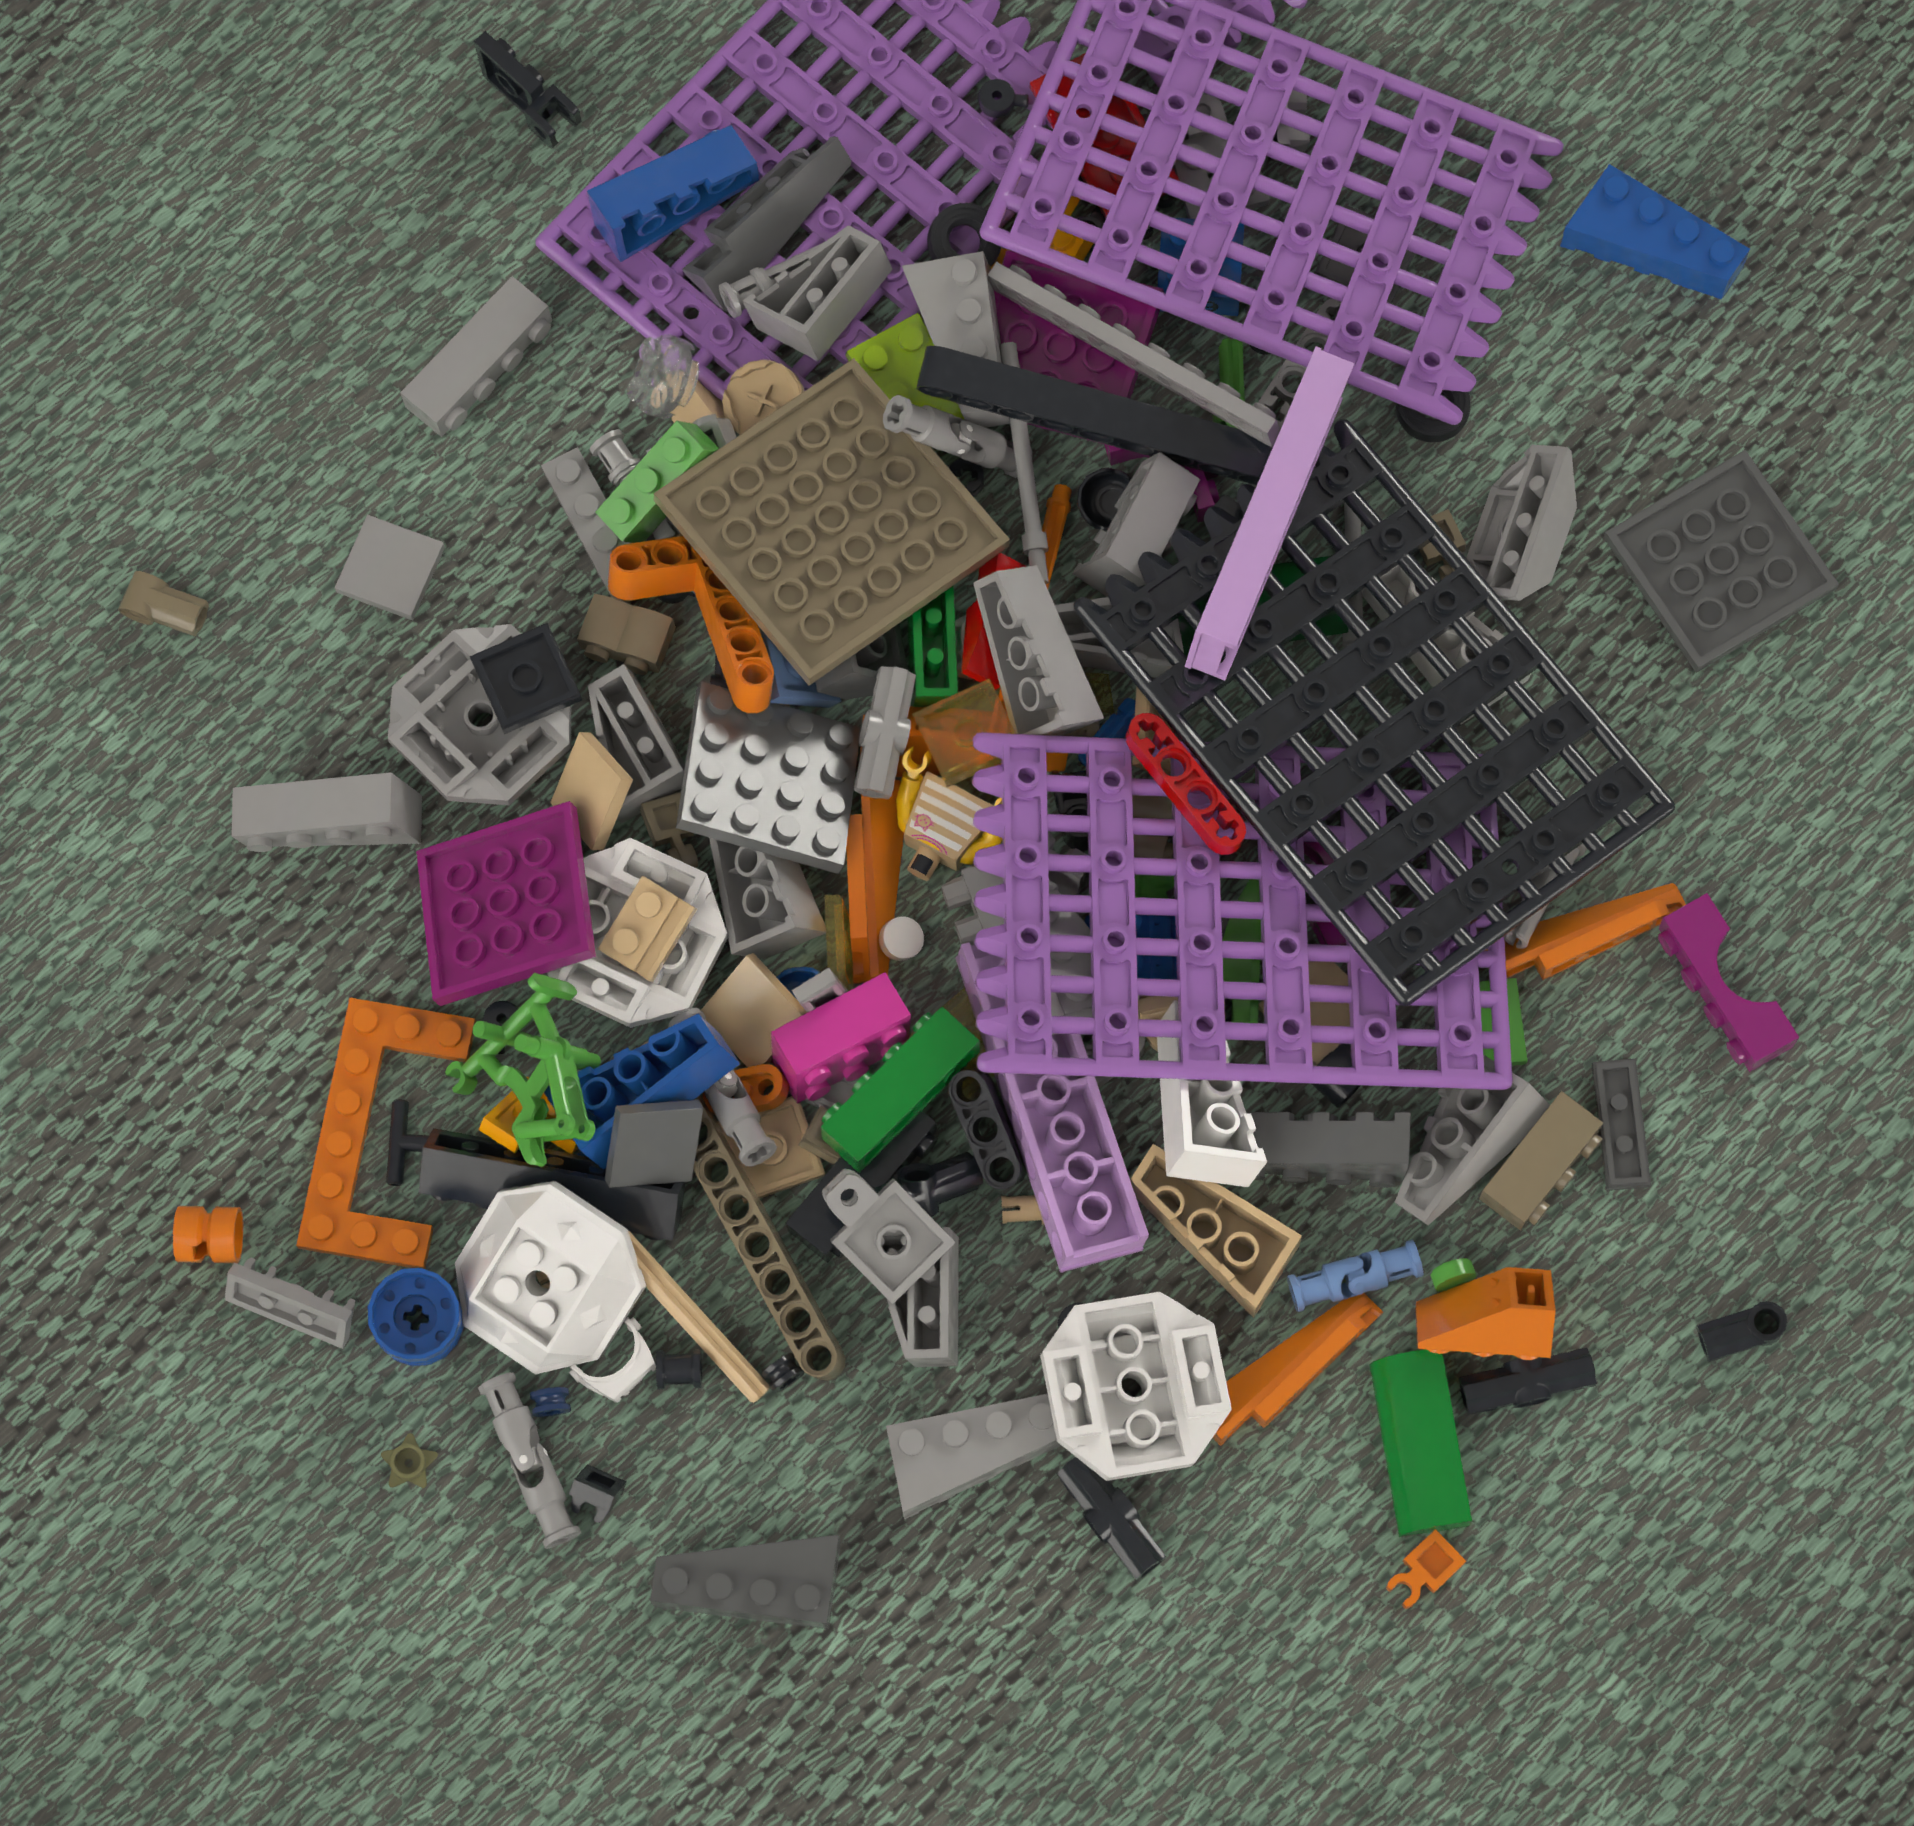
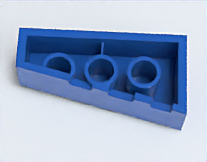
[587,125,760,263]
[1560,164,1750,299]
[544,1013,740,1169]

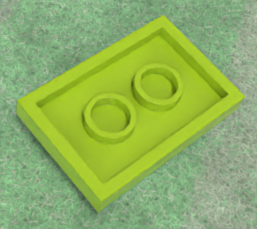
[845,313,965,448]

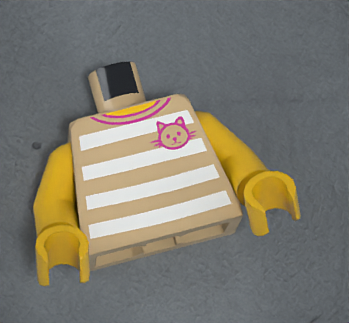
[896,746,1003,881]

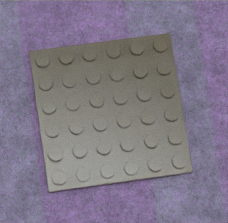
[654,358,1010,686]

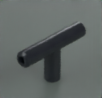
[386,1099,429,1186]

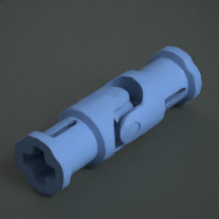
[1287,1239,1424,1312]

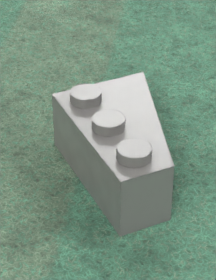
[881,1227,959,1367]

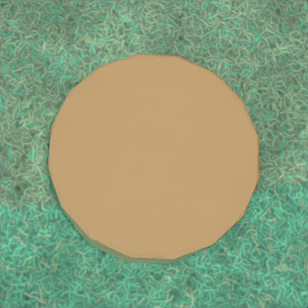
[722,359,804,435]

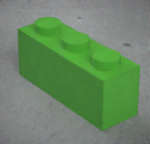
[595,420,719,543]

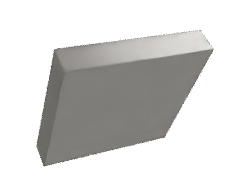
[335,515,445,621]

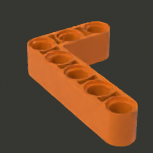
[608,536,774,713]

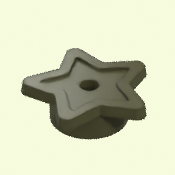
[381,1433,438,1488]

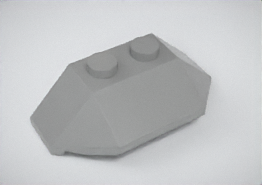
[1466,444,1577,601]

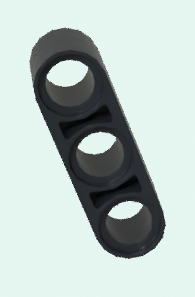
[948,1068,1027,1190]

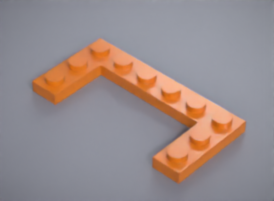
[296,998,476,1269]

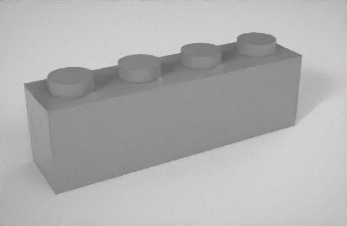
[400,276,552,437]

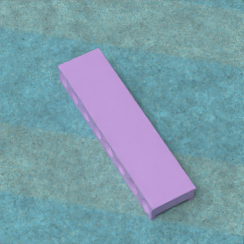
[1185,346,1355,681]
[955,942,1149,1272]

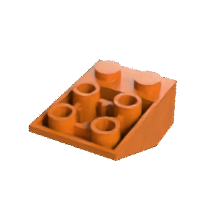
[1415,1267,1556,1360]

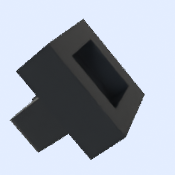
[569,1464,627,1523]

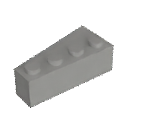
[902,251,1010,428]
[886,1394,1061,1520]

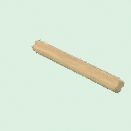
[628,1231,770,1403]

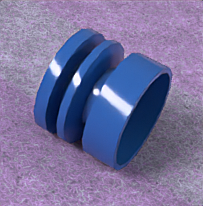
[368,1268,464,1366]

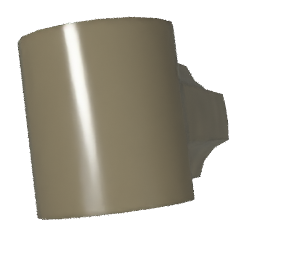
[118,571,209,637]

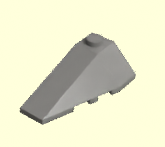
[1395,1055,1550,1225]

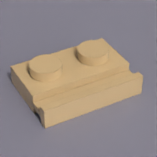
[598,876,697,982]

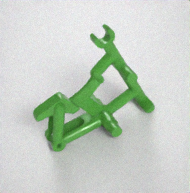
[445,973,601,1167]

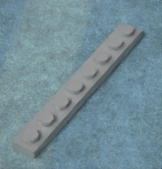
[988,262,1280,447]

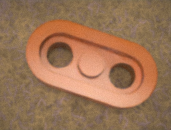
[703,1064,789,1115]

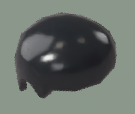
[1077,467,1132,531]

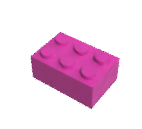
[771,972,911,1104]

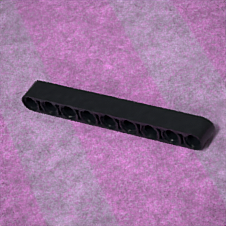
[916,346,1274,485]

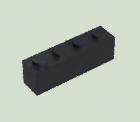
[786,1111,938,1263]

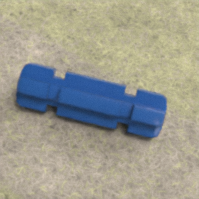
[1078,698,1136,767]

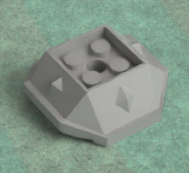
[388,624,571,806]

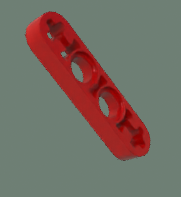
[1126,713,1246,855]

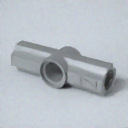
[854,666,916,799]

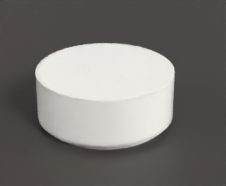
[879,917,924,961]

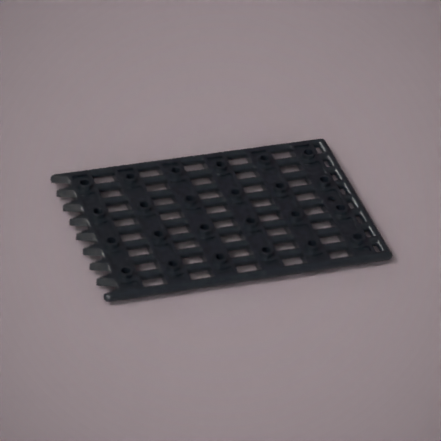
[1073,419,1675,1006]

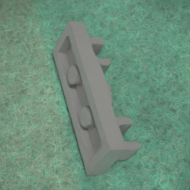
[225,1257,355,1349]

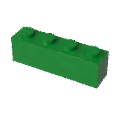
[907,586,958,710]
[821,1006,980,1173]

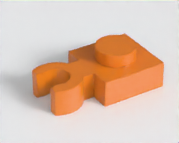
[1386,1529,1466,1609]

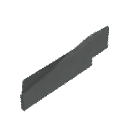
[682,136,851,311]

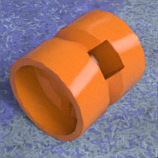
[173,1206,244,1263]

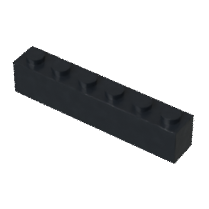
[419,1128,686,1240]

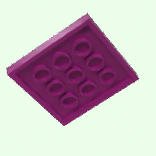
[957,250,1164,447]
[416,801,596,1006]

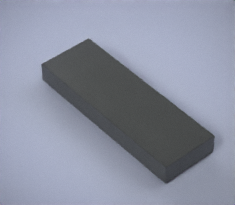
[1591,1058,1651,1191]

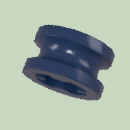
[530,1387,571,1417]

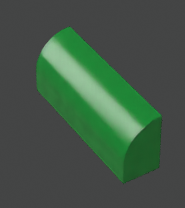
[1369,1349,1472,1537]

